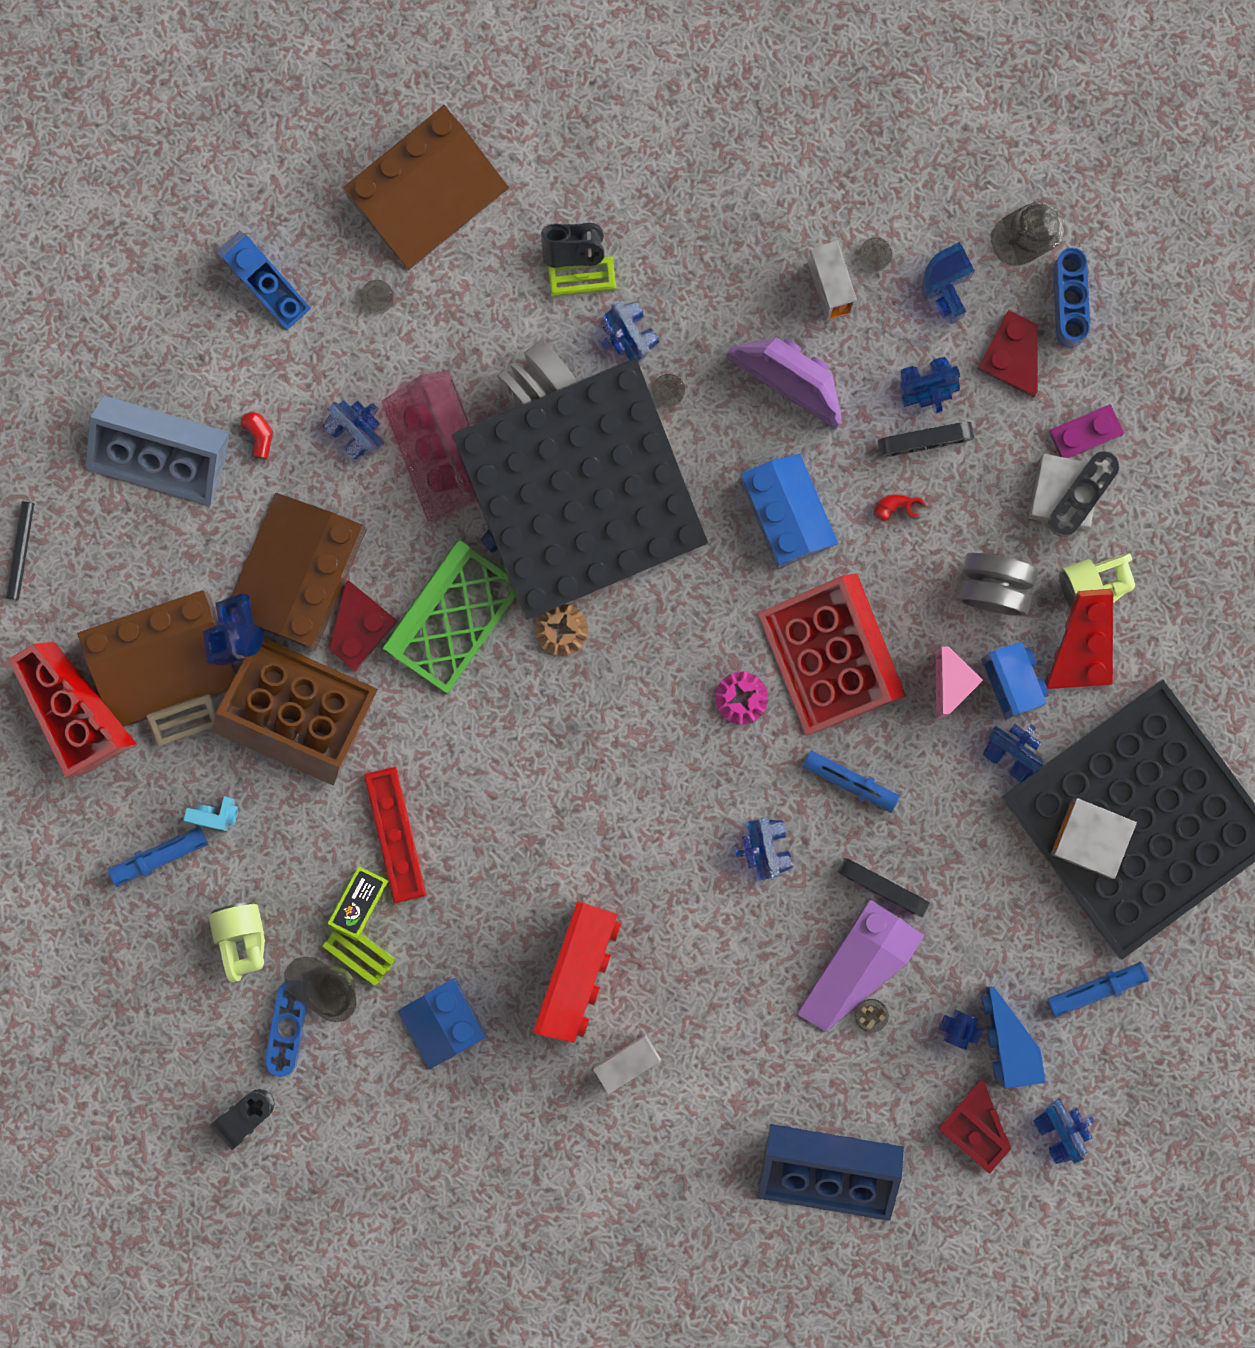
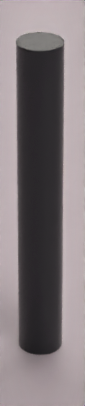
[6,501,35,601]

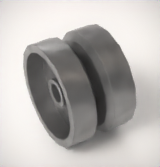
[956,553,1038,617]

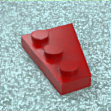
[1045,589,1114,689]

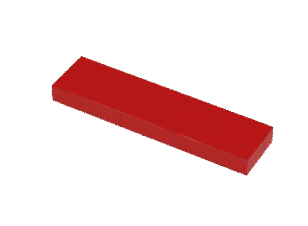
[364,766,427,904]

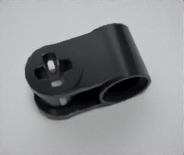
[541,222,605,268]
[210,1089,275,1151]

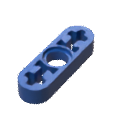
[265,979,309,1077]

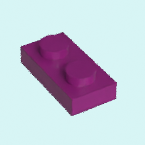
[1049,404,1124,459]

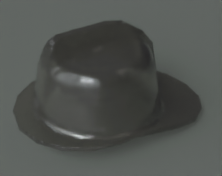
[990,202,1066,266]
[284,956,356,1023]

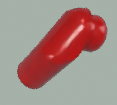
[241,412,273,460]

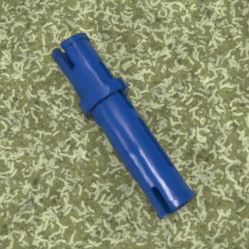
[802,750,901,813]
[108,826,209,887]
[1047,961,1149,1018]

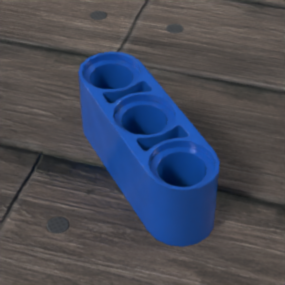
[1053,247,1090,348]

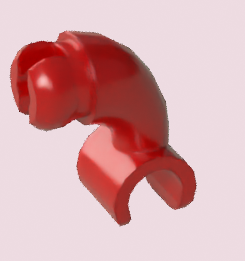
[874,494,926,521]

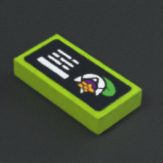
[328,866,388,941]

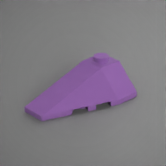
[797,900,924,1032]

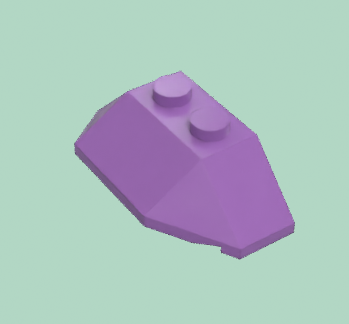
[727,338,842,430]

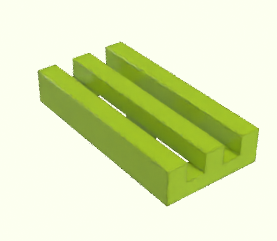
[548,256,616,297]
[322,930,396,987]

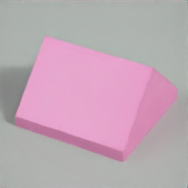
[935,647,983,719]

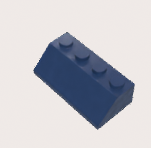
[757,1124,904,1221]

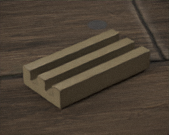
[146,693,217,746]

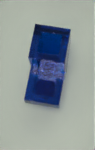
[921,242,975,324]
[203,593,263,666]

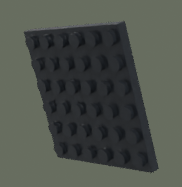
[450,358,708,620]
[1001,679,1255,960]

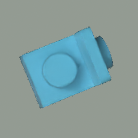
[183,796,238,832]

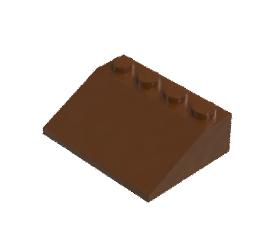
[343,105,509,270]
[224,493,367,651]
[77,590,236,727]
[212,635,378,786]

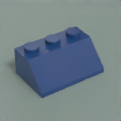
[740,454,839,569]

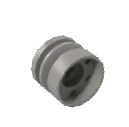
[497,340,577,407]

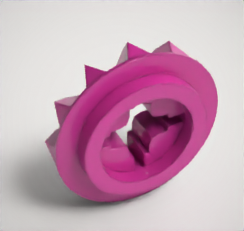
[715,671,768,725]

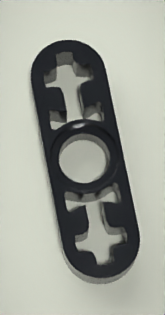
[877,422,975,458]
[1048,451,1119,537]
[837,857,930,918]

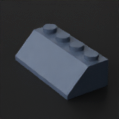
[86,396,230,506]

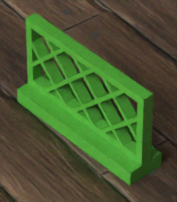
[382,540,516,694]

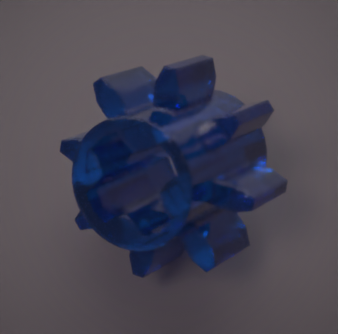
[939,1009,983,1050]

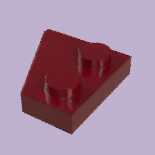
[978,310,1038,398]
[329,580,398,672]
[937,1079,1012,1174]

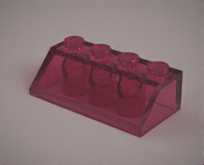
[381,371,478,522]

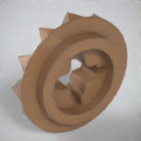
[535,604,588,656]

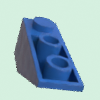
[216,230,311,330]
[981,986,1046,1089]

